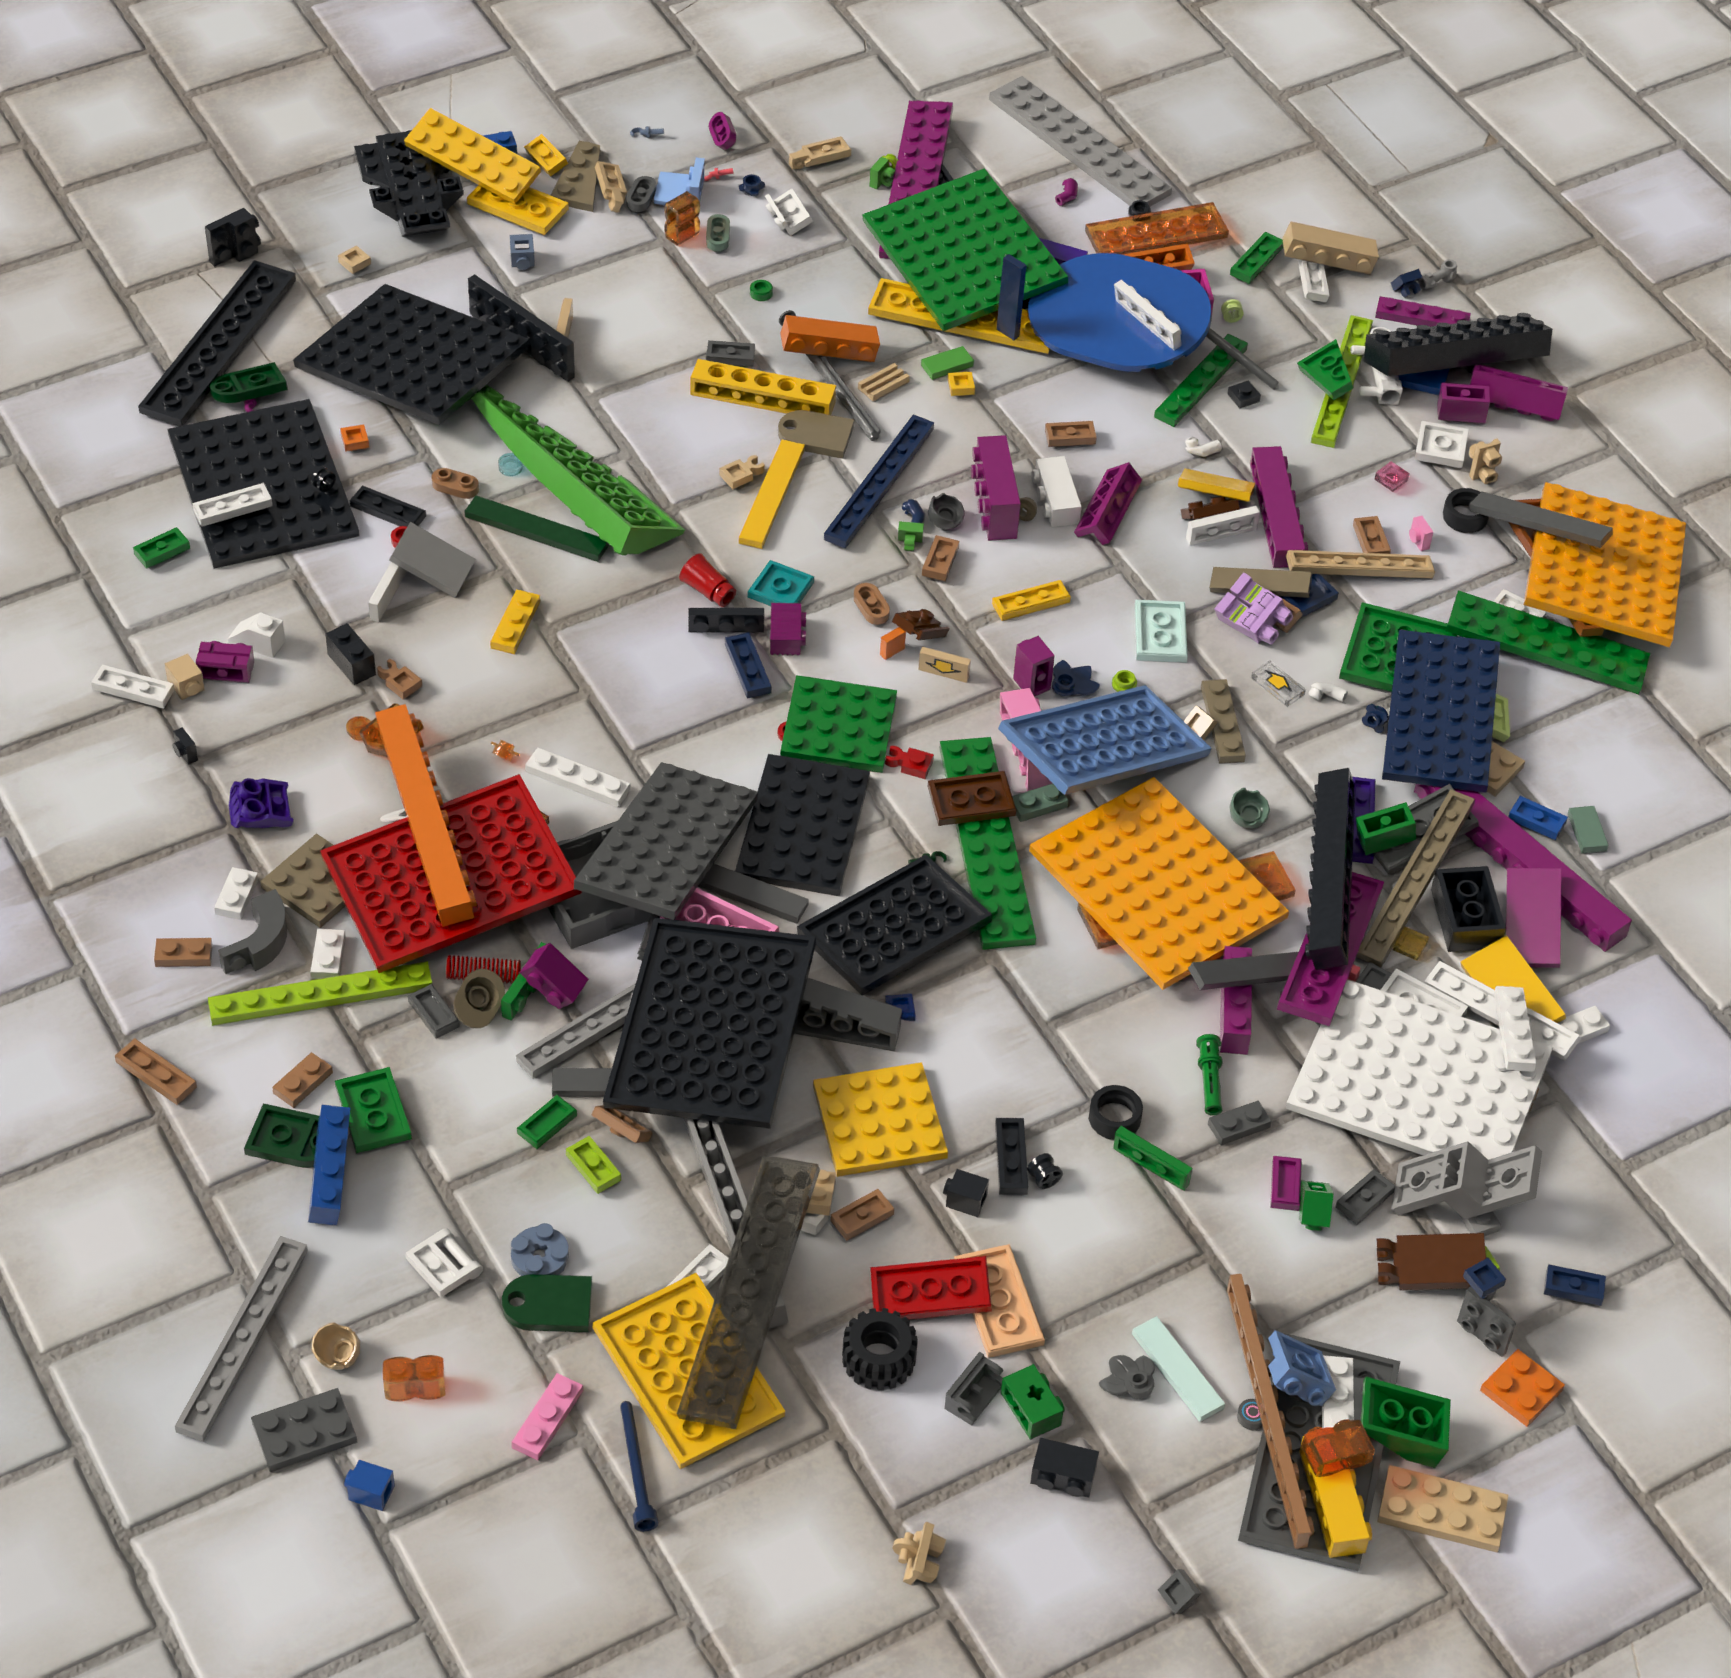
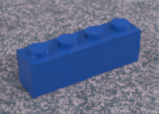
[308,1105,350,1225]

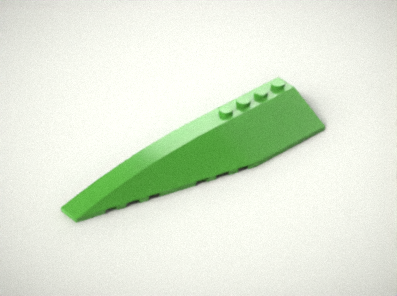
[471,385,685,556]

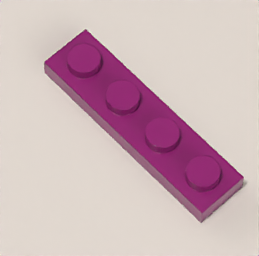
[1375,296,1471,327]

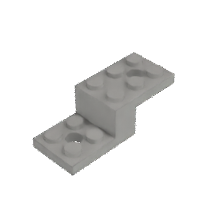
[1392,1141,1542,1219]

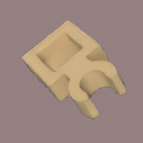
[719,455,765,489]

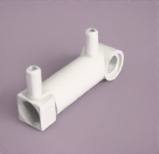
[1350,327,1403,405]

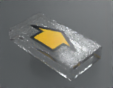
[1251,660,1306,707]

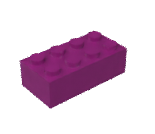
[971,435,1021,541]

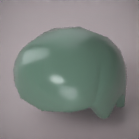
[1229,788,1270,829]

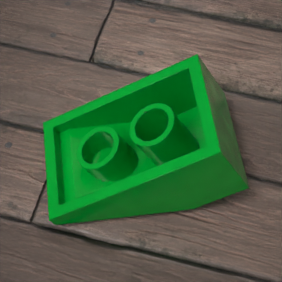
[1361,1377,1451,1468]

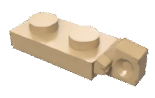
[789,136,852,170]
[595,161,627,212]

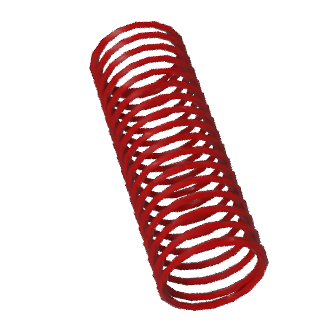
[446,955,521,984]

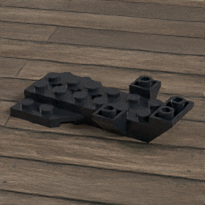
[354,130,464,236]

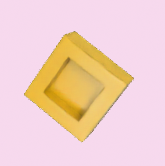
[948,372,975,396]

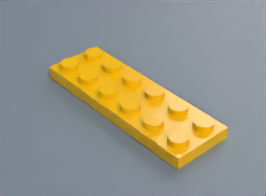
[404,108,541,204]

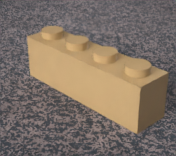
[1282,221,1379,274]

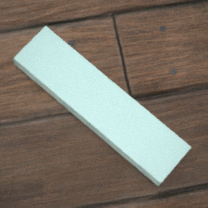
[1132,1316,1225,1422]

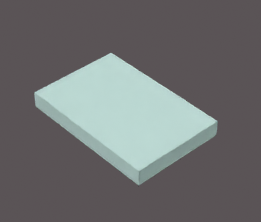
[1135,600,1188,663]

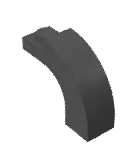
[218,889,287,974]

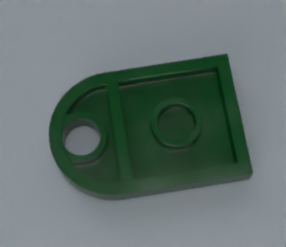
[210,362,288,403]
[244,1103,319,1168]
[502,1274,592,1333]

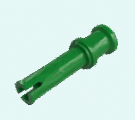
[1196,1034,1223,1115]

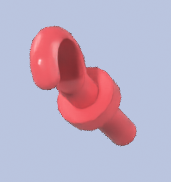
[704,168,734,181]

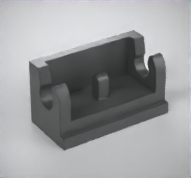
[944,1352,1004,1426]

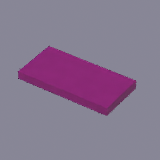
[1506,868,1562,968]

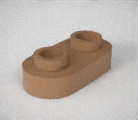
[432,468,479,499]
[854,583,890,625]

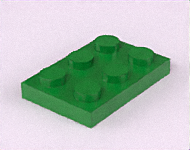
[335,1067,412,1154]

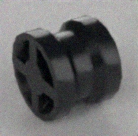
[1027,1153,1063,1189]

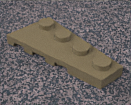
[551,141,601,212]

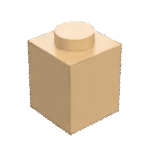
[164,653,205,700]

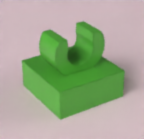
[869,157,895,189]
[898,521,924,551]

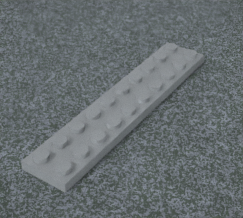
[989,76,1172,207]

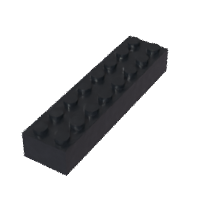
[1364,313,1553,376]

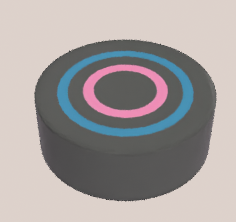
[1237,1399,1263,1430]

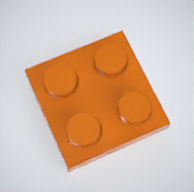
[1480,1349,1565,1427]

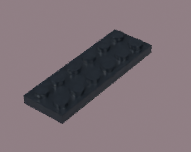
[468,274,575,382]

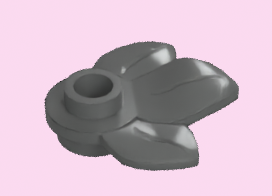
[1099,1355,1155,1399]

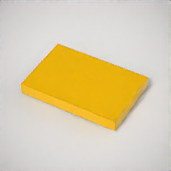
[1178,468,1255,502]

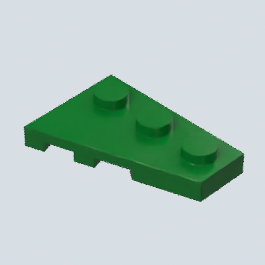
[1297,339,1354,400]

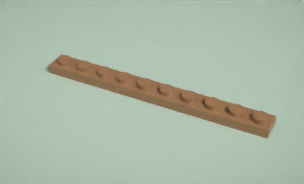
[1227,1274,1314,1549]

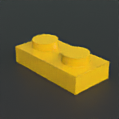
[524,134,568,177]

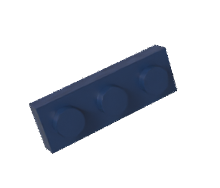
[725,632,772,699]

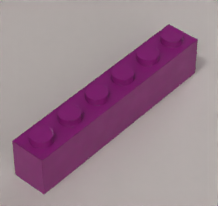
[1250,446,1308,568]

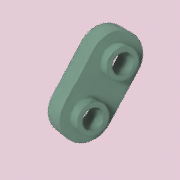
[706,214,730,252]

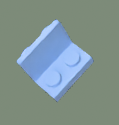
[654,157,705,209]

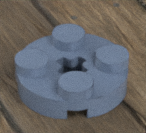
[511,1223,569,1276]

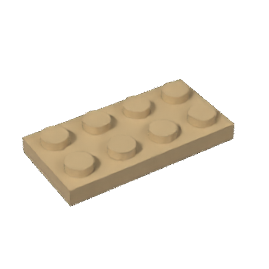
[1377,1465,1508,1552]

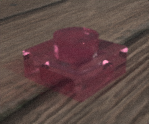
[1374,461,1410,492]

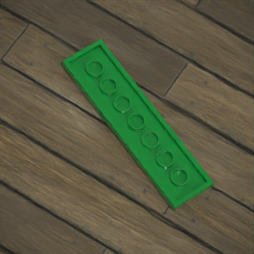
[1445,590,1650,695]

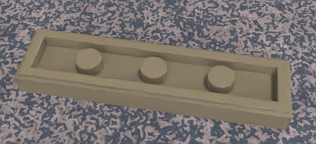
[1209,567,1312,598]

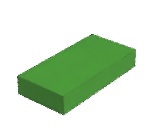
[921,346,974,380]

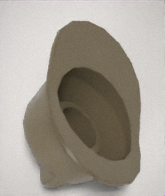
[453,969,505,1028]

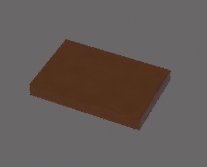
[927,771,1016,826]

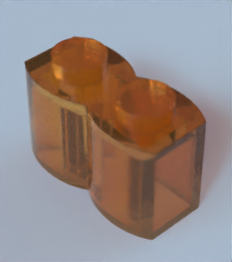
[664,191,700,246]
[383,1355,446,1401]
[1301,1419,1375,1477]

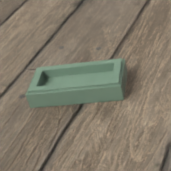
[1568,806,1609,854]

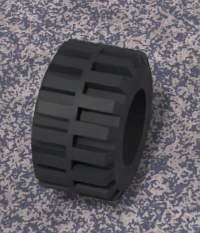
[842,1308,918,1390]

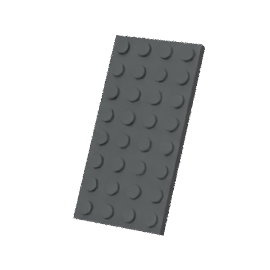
[574,762,758,920]
[1238,1333,1401,1571]

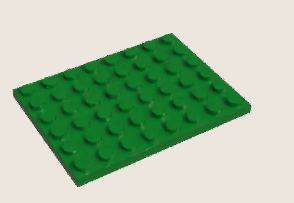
[862,168,1068,331]

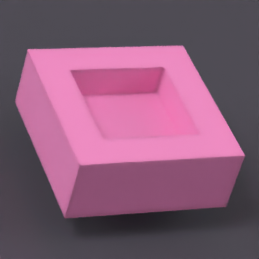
[1409,516,1433,551]

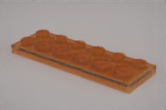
[1085,202,1229,255]

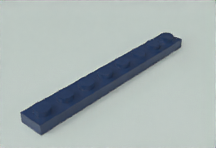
[824,414,934,549]

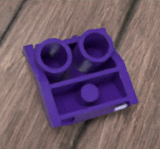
[229,778,294,828]

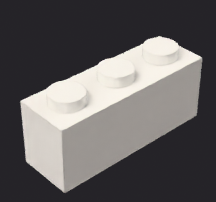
[1032,456,1081,527]

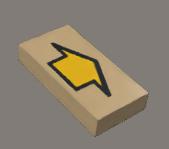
[918,647,971,683]

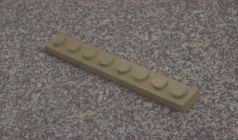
[1357,789,1475,967]

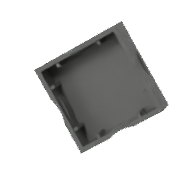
[547,821,651,949]

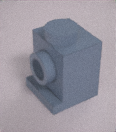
[510,234,535,270]

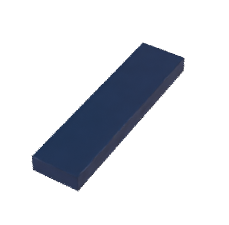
[997,254,1027,340]

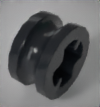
[311,467,336,492]

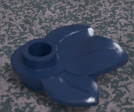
[1052,660,1100,696]

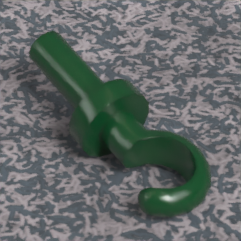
[908,851,947,864]

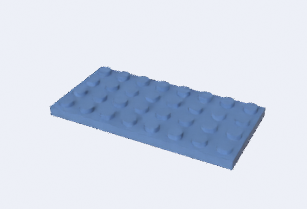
[998,685,1212,795]

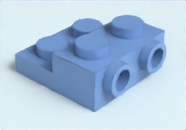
[1268,1330,1336,1406]

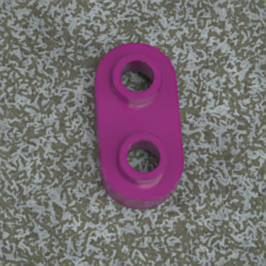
[708,112,736,150]

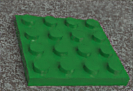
[1339,602,1457,692]
[780,675,897,773]

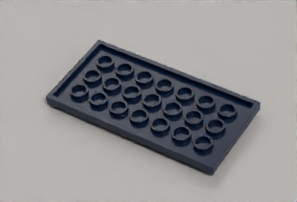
[1382,630,1500,793]

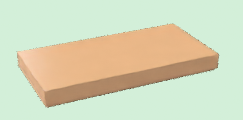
[954,1244,1045,1358]

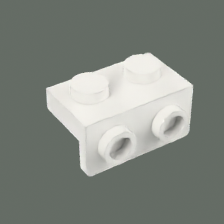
[765,189,813,236]

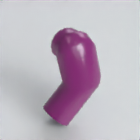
[1055,178,1078,206]

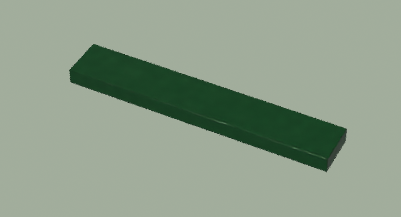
[465,495,609,562]

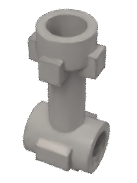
[1418,259,1457,290]

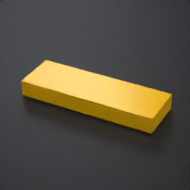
[992,580,1071,621]

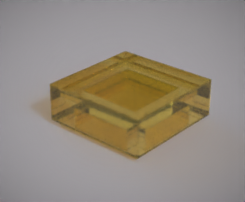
[1393,927,1429,961]

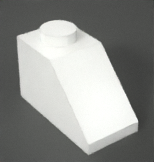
[228,613,285,658]

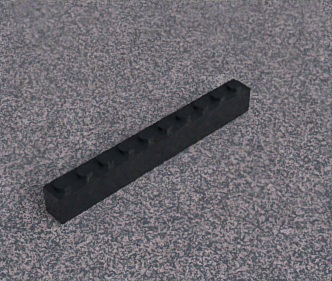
[1305,768,1356,970]

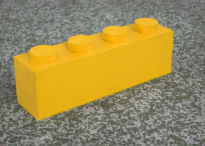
[1299,1431,1372,1558]

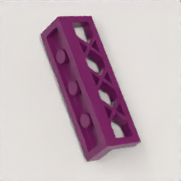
[1074,462,1142,545]

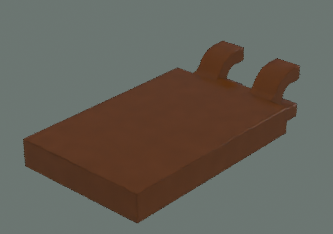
[1376,1233,1486,1290]

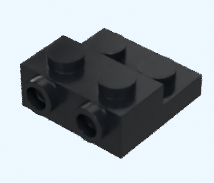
[205,208,261,267]

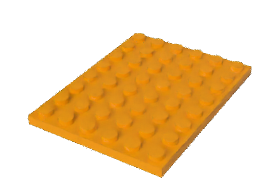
[1523,482,1686,647]
[1029,777,1289,990]

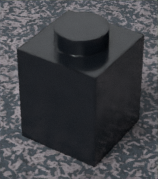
[943,1169,989,1217]

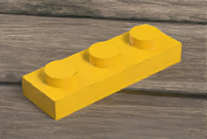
[490,589,540,654]

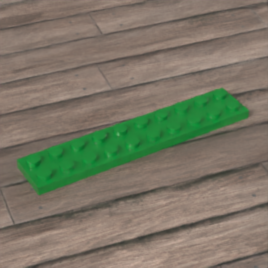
[939,737,1036,950]

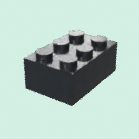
[1431,866,1506,952]

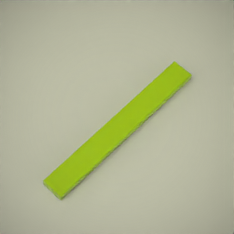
[1311,315,1373,448]

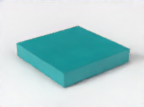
[747,560,815,606]

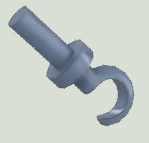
[630,126,664,138]

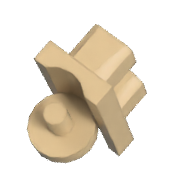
[1469,439,1502,484]
[892,1522,946,1585]

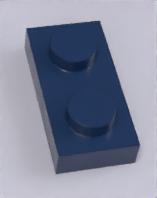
[1544,1264,1606,1306]

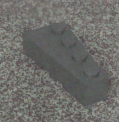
[794,978,902,1052]

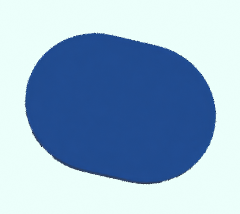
[1028,253,1212,372]

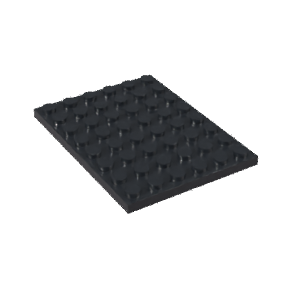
[293,284,530,425]
[167,399,359,569]
[603,918,816,1129]

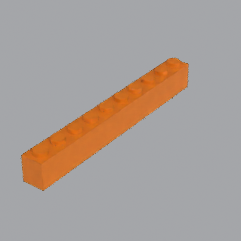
[375,704,477,927]

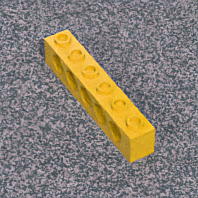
[690,359,836,415]

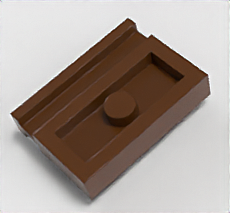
[1181,496,1240,519]
[892,609,950,640]

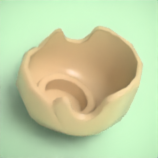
[311,1322,360,1370]

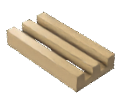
[858,363,910,401]

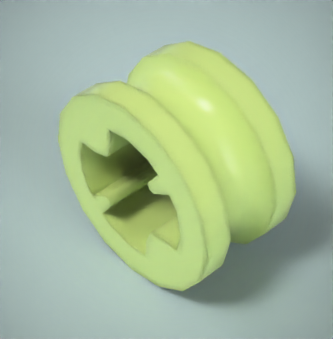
[1221,299,1244,323]

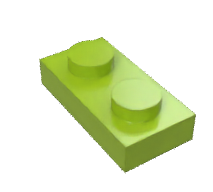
[566,1136,621,1194]

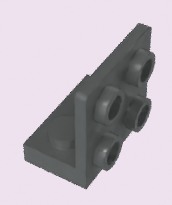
[1457,1286,1516,1357]

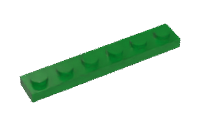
[1154,334,1248,427]

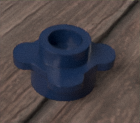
[739,174,765,196]
[1362,704,1389,733]

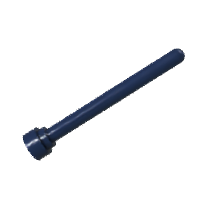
[620,1401,659,1532]

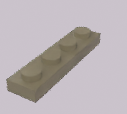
[1201,679,1246,764]

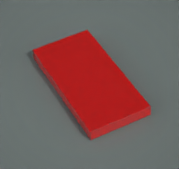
[870,1256,992,1320]

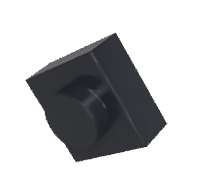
[1228,380,1261,409]
[172,727,198,765]

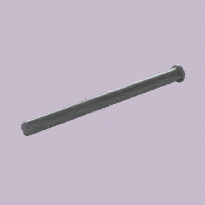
[779,310,881,440]

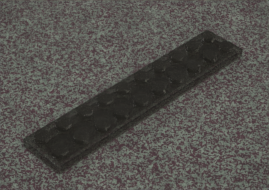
[677,1155,820,1429]

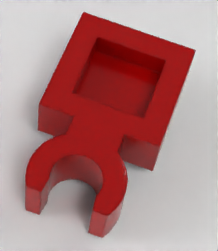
[885,746,934,779]

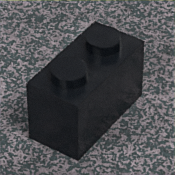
[325,623,376,685]
[1030,1437,1099,1497]

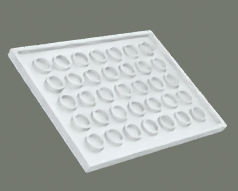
[1286,980,1553,1160]

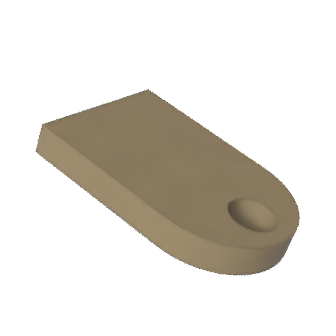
[778,410,854,459]

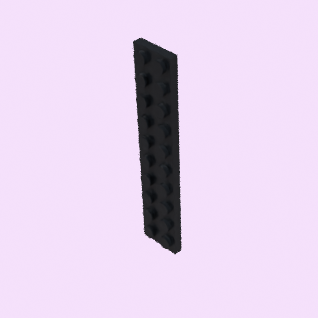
[138,260,296,426]

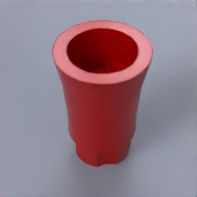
[679,553,737,607]

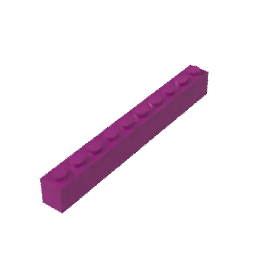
[1414,784,1632,952]

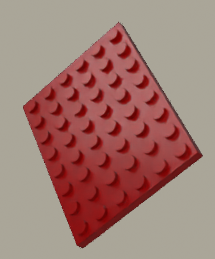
[320,774,582,973]

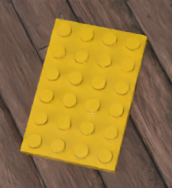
[593,1273,785,1469]

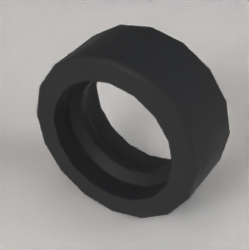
[1443,488,1489,533]
[1088,1085,1143,1140]

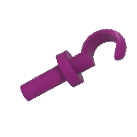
[244,398,257,412]

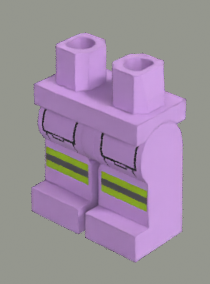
[1214,572,1293,644]

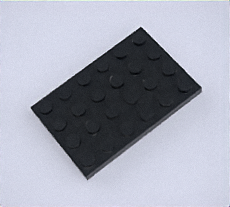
[735,754,870,896]
[797,855,992,996]

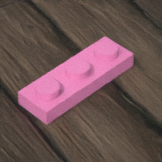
[511,1373,583,1460]

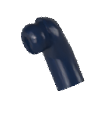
[902,499,925,523]

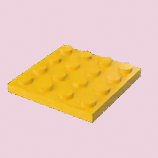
[813,1062,948,1177]

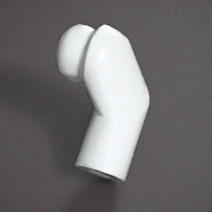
[1185,437,1222,457]
[1309,682,1348,702]

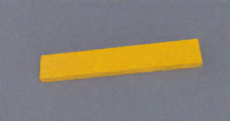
[739,439,805,549]

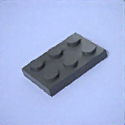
[251,1388,357,1472]

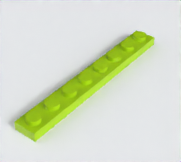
[208,961,432,1026]

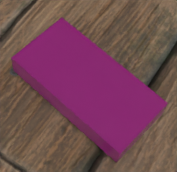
[1270,1156,1302,1211]

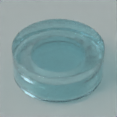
[498,453,523,476]

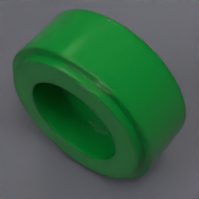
[750,280,773,301]

